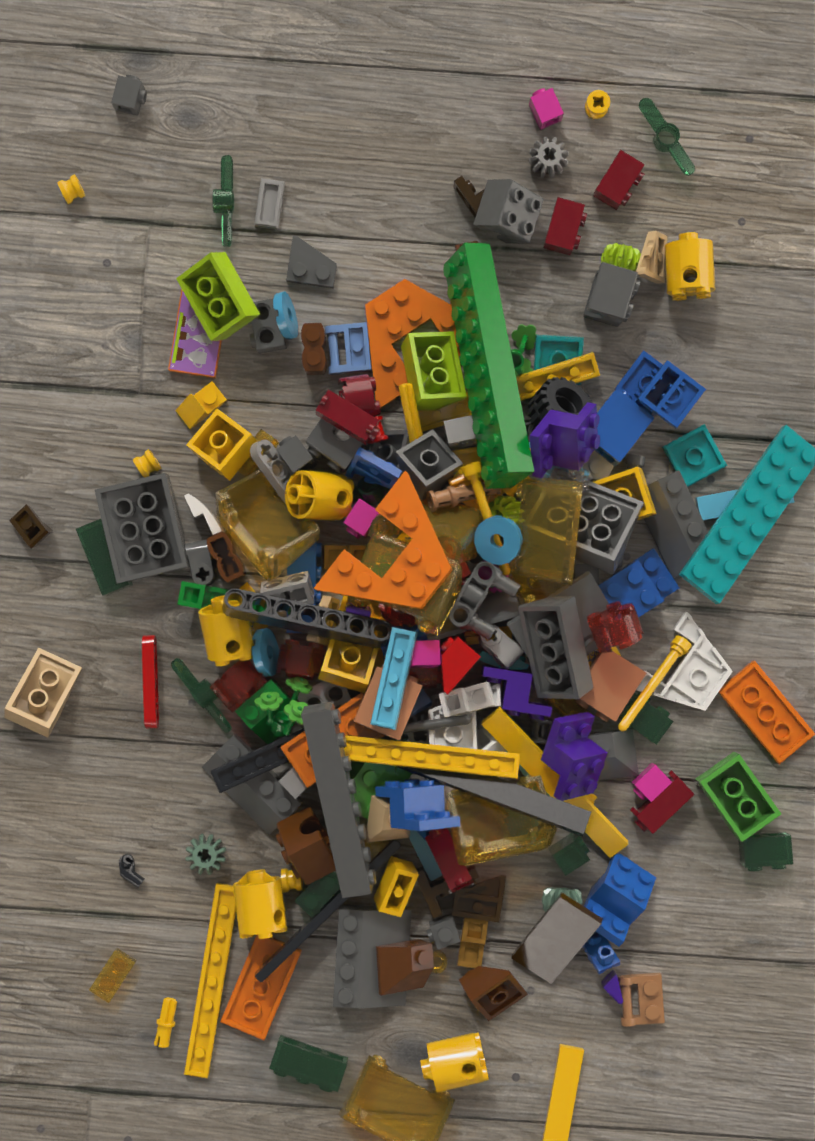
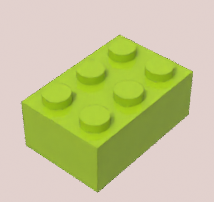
[176,252,260,341]

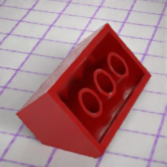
[440,635,481,694]

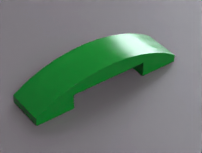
[177,581,264,612]

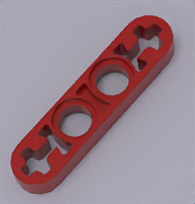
[142,635,159,729]

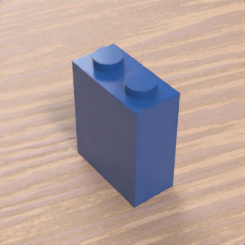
[595,388,654,466]

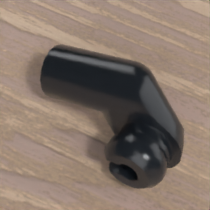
[119,854,145,888]

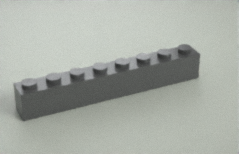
[301,701,376,898]

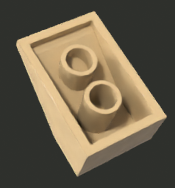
[4,648,82,737]

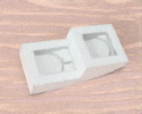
[184,494,224,535]
[439,682,495,718]

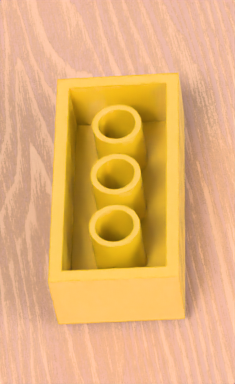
[318,596,391,693]

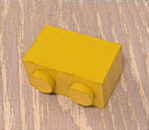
[374,856,419,917]

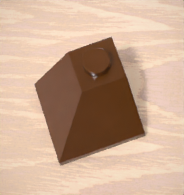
[376,939,434,996]
[459,966,528,1021]

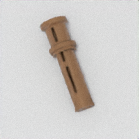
[426,482,501,512]

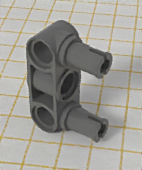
[449,562,521,640]

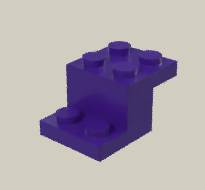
[530,402,600,478]
[481,665,552,720]
[541,712,608,801]

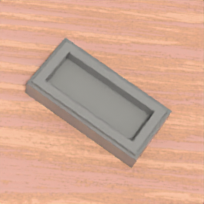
[254,178,285,230]

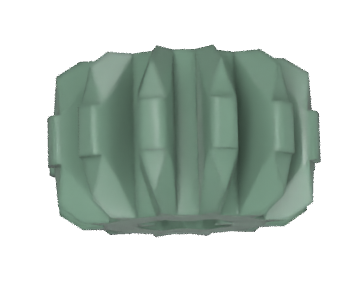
[185,834,226,875]
[542,887,583,912]

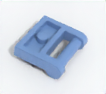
[325,322,371,375]

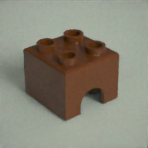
[276,807,336,885]

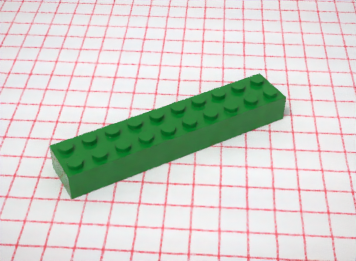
[443,242,534,489]

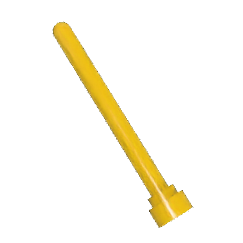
[461,461,511,575]
[618,635,692,732]

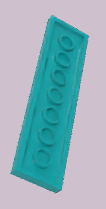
[679,425,815,604]

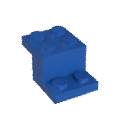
[614,350,706,429]
[598,548,679,627]
[375,779,460,831]
[584,852,656,947]

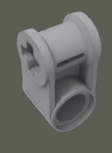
[478,624,524,670]

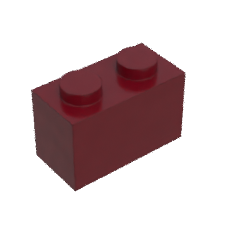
[593,149,645,211]
[543,197,587,256]

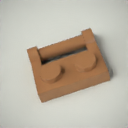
[618,973,665,1027]

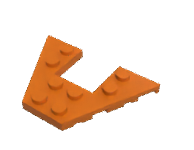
[365,279,460,409]
[314,471,453,609]

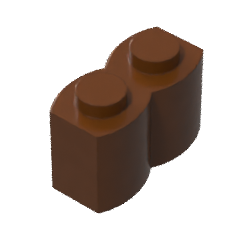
[301,323,327,375]
[207,532,246,583]

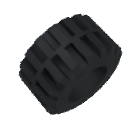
[527,377,593,428]

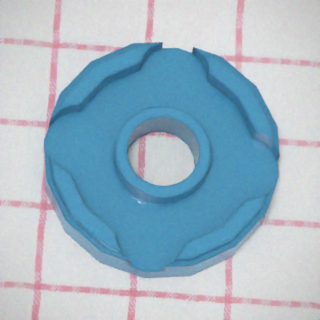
[273,291,298,340]
[474,515,523,565]
[252,628,280,677]

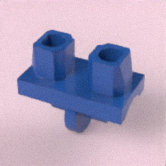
[583,931,620,974]

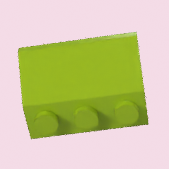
[401,331,467,411]

